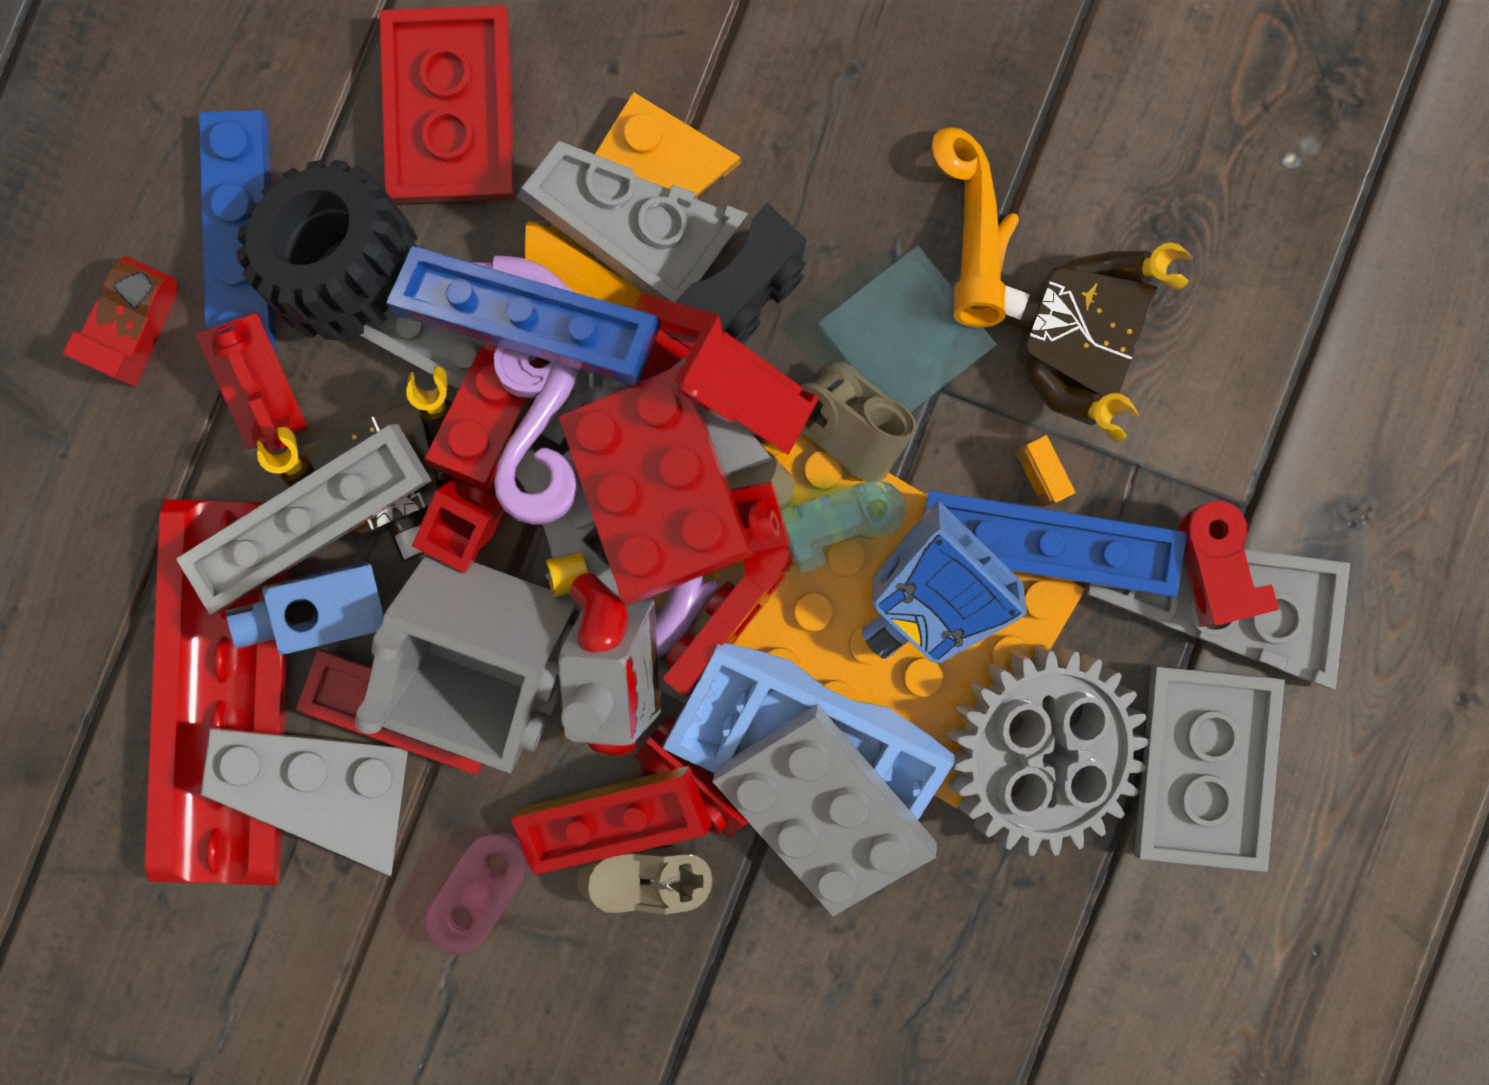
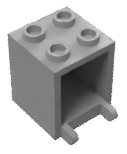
[354,554,577,774]

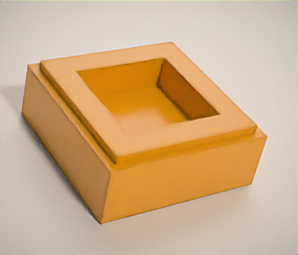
[1016,435,1076,506]

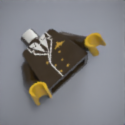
[1002,243,1193,442]
[257,366,454,562]

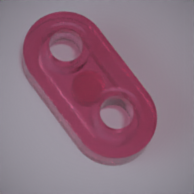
[426,832,529,954]

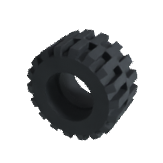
[236,160,418,340]

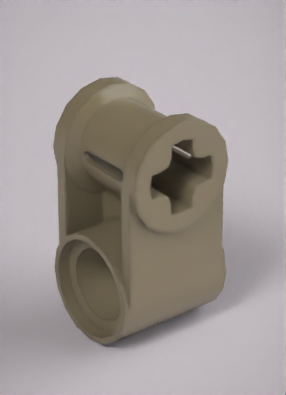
[800,361,916,482]

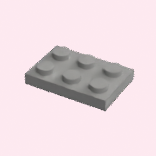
[1134,666,1285,872]
[712,704,937,916]

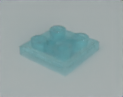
[817,245,997,412]

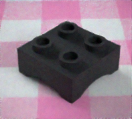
[676,203,807,345]

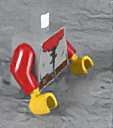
[546,552,661,756]

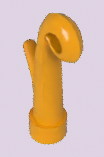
[931,127,1019,328]

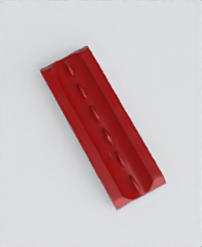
[145,499,292,886]

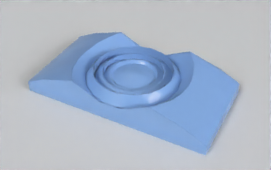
[663,643,955,820]

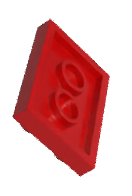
[380,5,516,204]
[559,365,754,605]

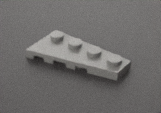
[1084,550,1350,690]

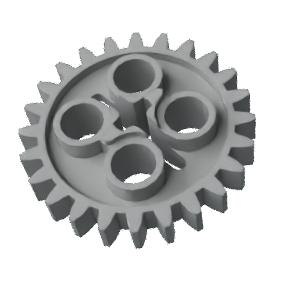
[946,645,1149,856]

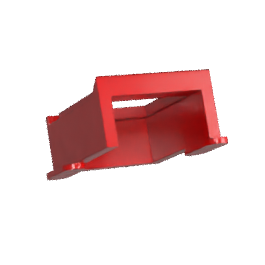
[633,293,819,455]

